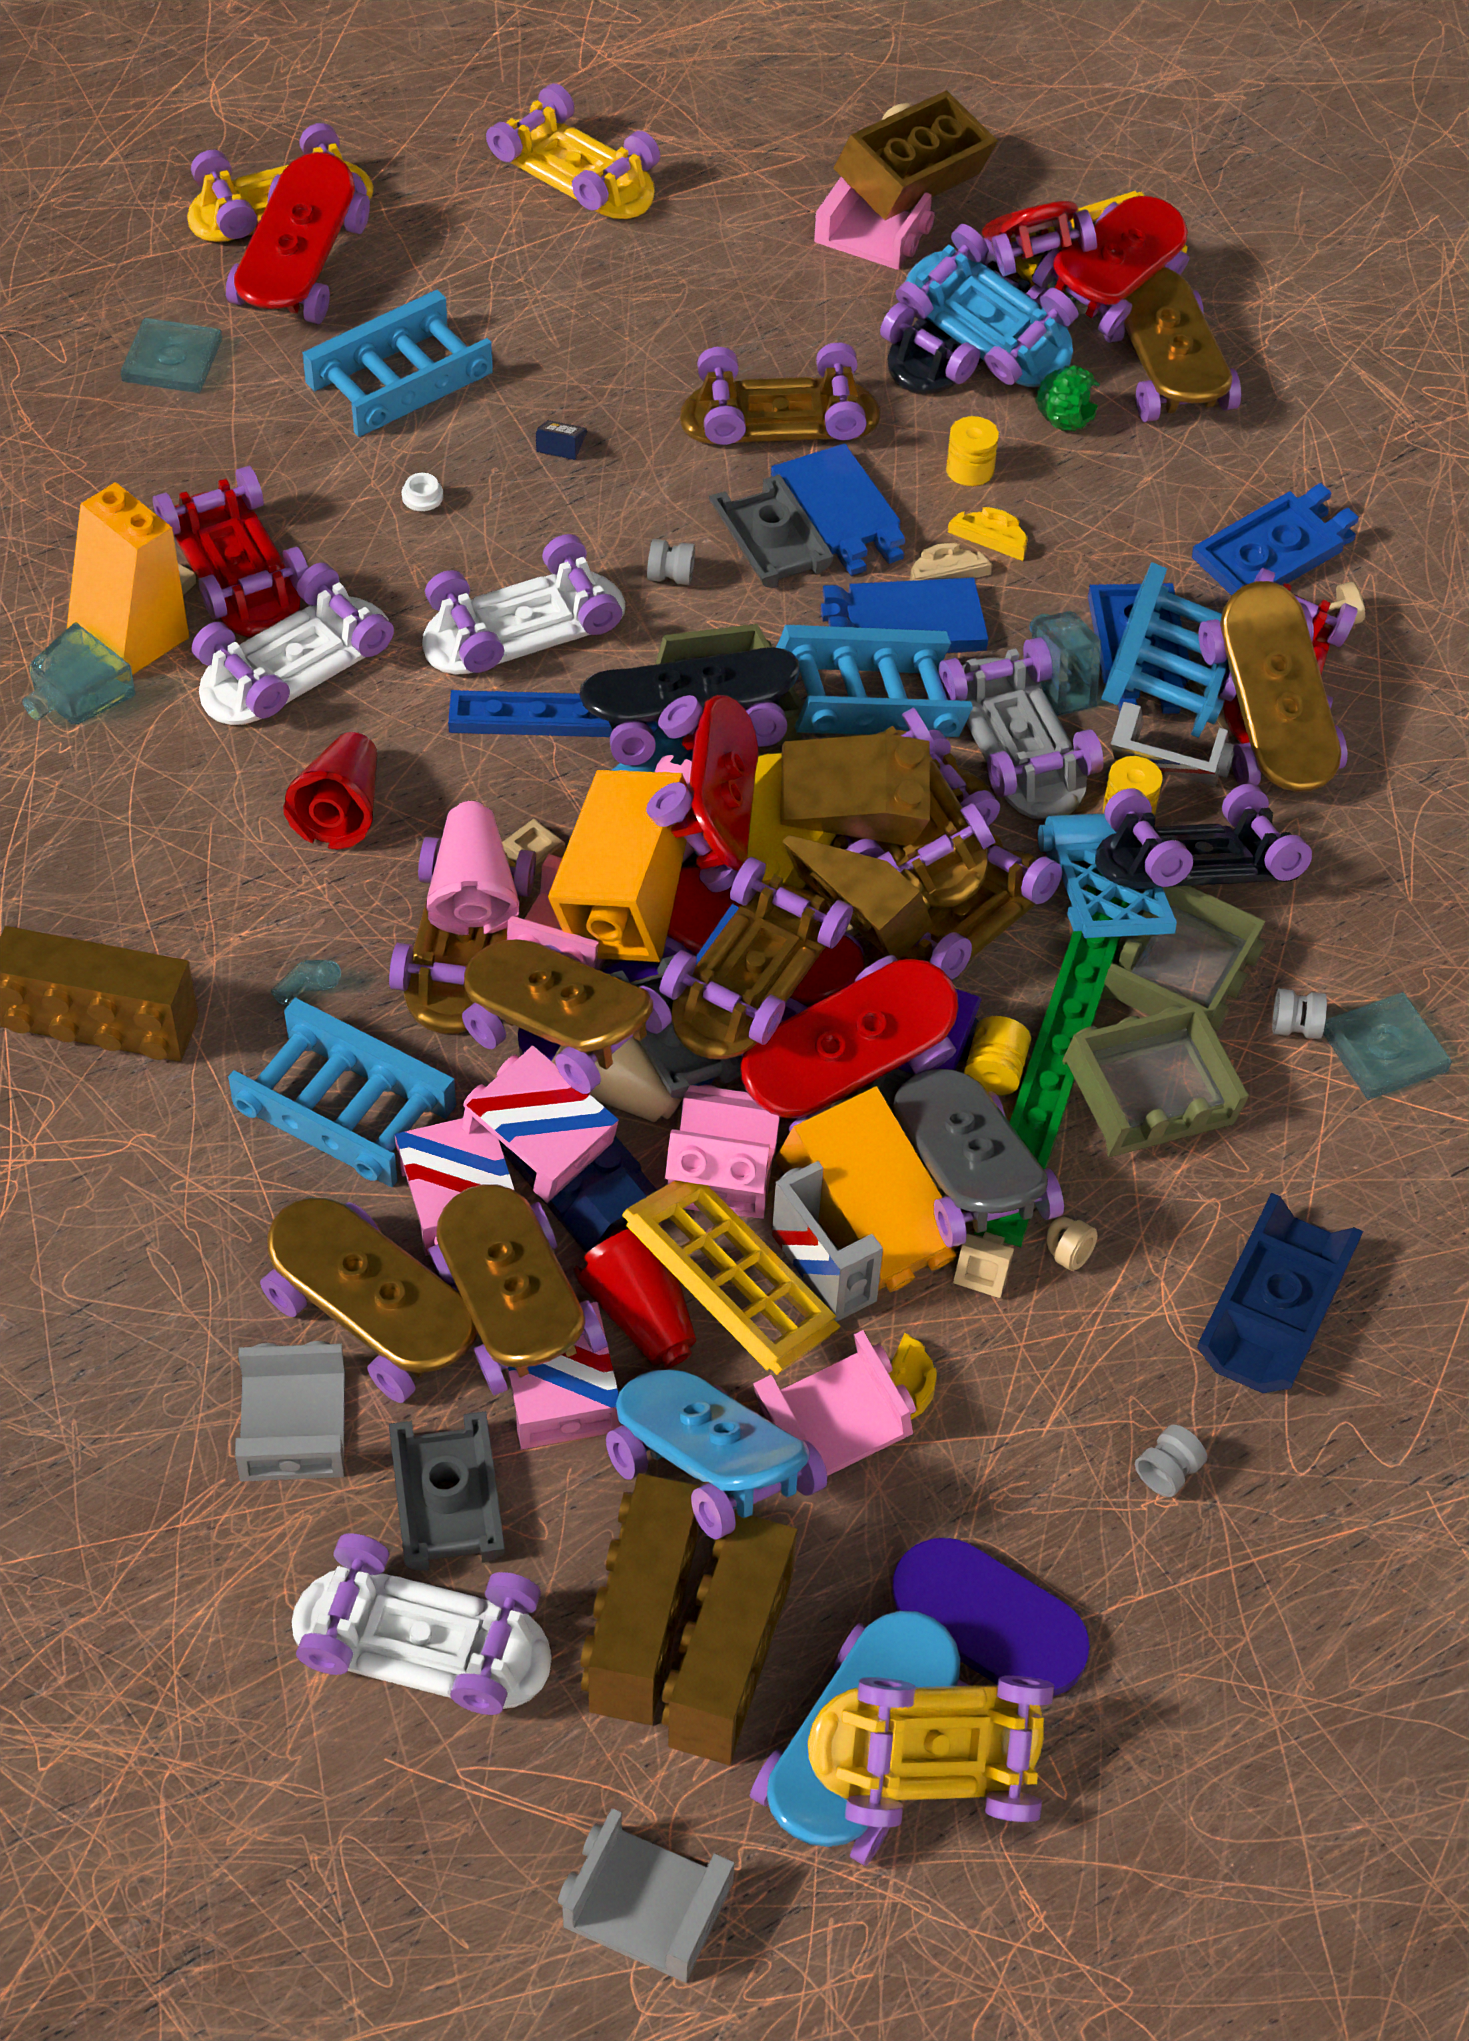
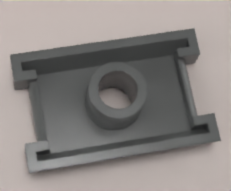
[709,474,834,588]
[609,955,743,1098]
[389,1411,505,1570]

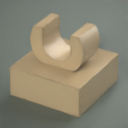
[953,1232,1014,1298]

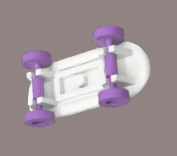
[422,534,625,675]
[192,563,394,725]
[292,1533,552,1715]

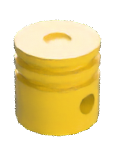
[946,416,999,486]
[1103,756,1163,816]
[964,1016,1031,1096]

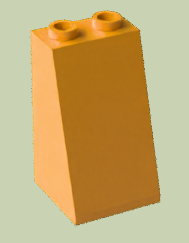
[66,482,190,682]
[548,770,689,962]
[775,1086,959,1292]

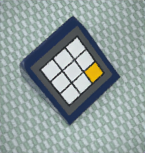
[536,420,587,460]

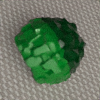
[1035,365,1100,431]

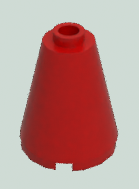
[283,732,378,850]
[573,1223,696,1368]

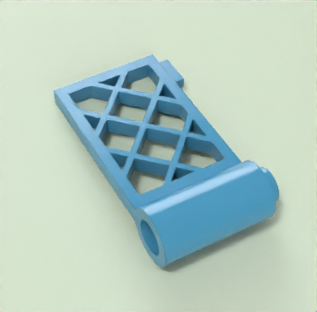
[1038,813,1177,938]

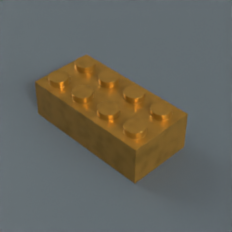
[833,90,998,221]
[0,926,199,1062]
[580,1473,701,1726]
[661,1511,797,1766]

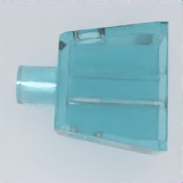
[1029,611,1101,716]
[22,622,136,724]

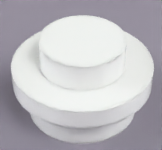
[402,473,443,511]

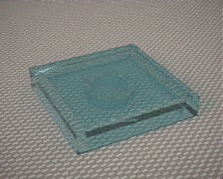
[120,318,222,394]
[1323,992,1452,1100]

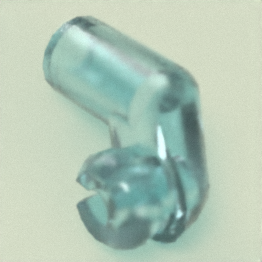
[271,960,341,1006]

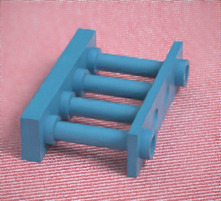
[302,289,493,437]
[1101,562,1228,738]
[776,625,973,737]
[228,997,456,1187]

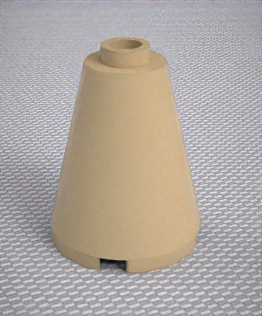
[552,1037,683,1122]

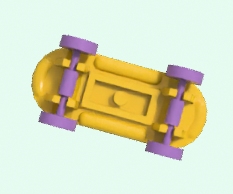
[486,83,660,219]
[187,123,374,242]
[808,1676,1054,1827]

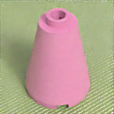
[426,801,520,935]

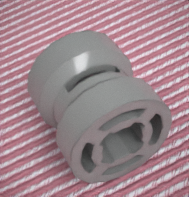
[647,539,696,586]
[1272,988,1327,1040]
[1135,1424,1208,1497]

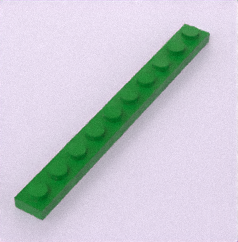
[974,873,1136,1247]

